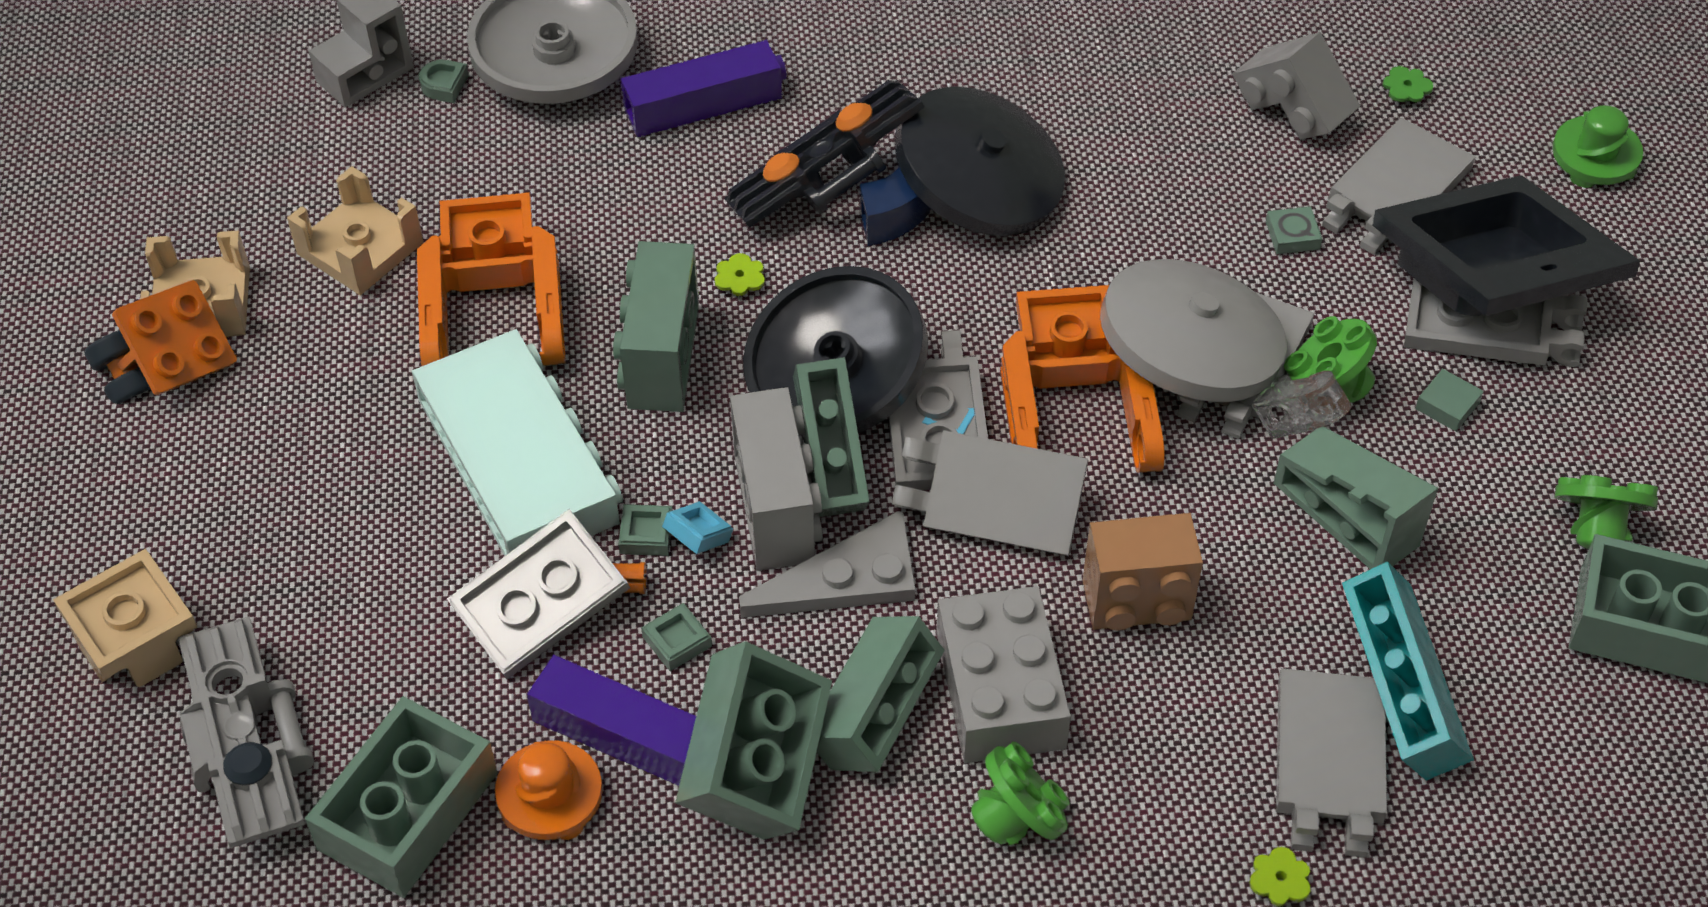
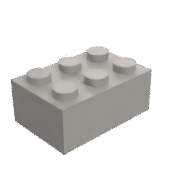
[730,387,823,571]
[936,586,1071,763]

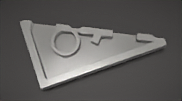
[739,512,915,618]

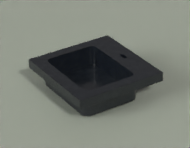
[1372,175,1640,316]

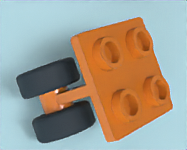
[84,280,237,404]

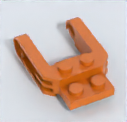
[417,192,566,366]
[1000,285,1164,473]

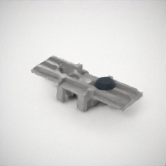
[178,616,314,848]

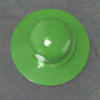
[1552,105,1643,188]
[1284,316,1377,403]
[1554,475,1658,550]
[971,741,1070,845]

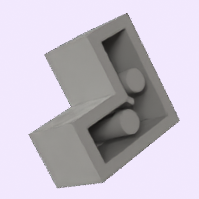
[308,0,414,108]
[1232,32,1360,140]

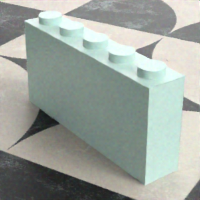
[412,329,623,556]

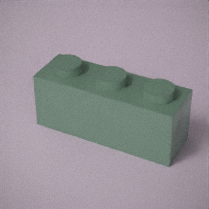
[793,357,870,517]
[817,616,945,772]

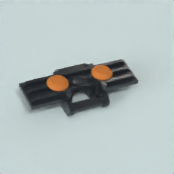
[724,79,925,228]

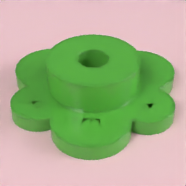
[1383,66,1433,102]

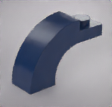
[860,127,932,246]

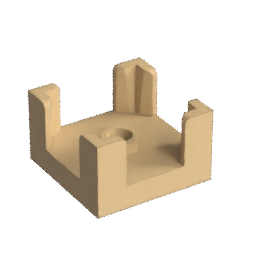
[287,166,424,296]
[140,230,250,337]

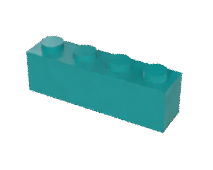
[1342,561,1474,781]

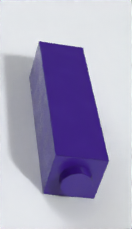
[621,40,787,137]
[527,654,696,786]

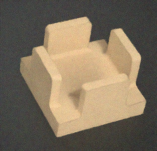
[53,549,197,687]

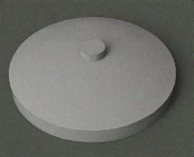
[467,0,638,104]
[1100,259,1287,402]

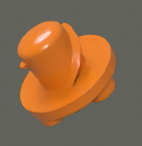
[495,740,603,840]

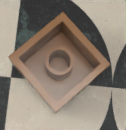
[1082,513,1203,630]

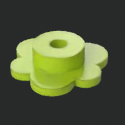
[715,253,765,296]
[1249,847,1310,906]

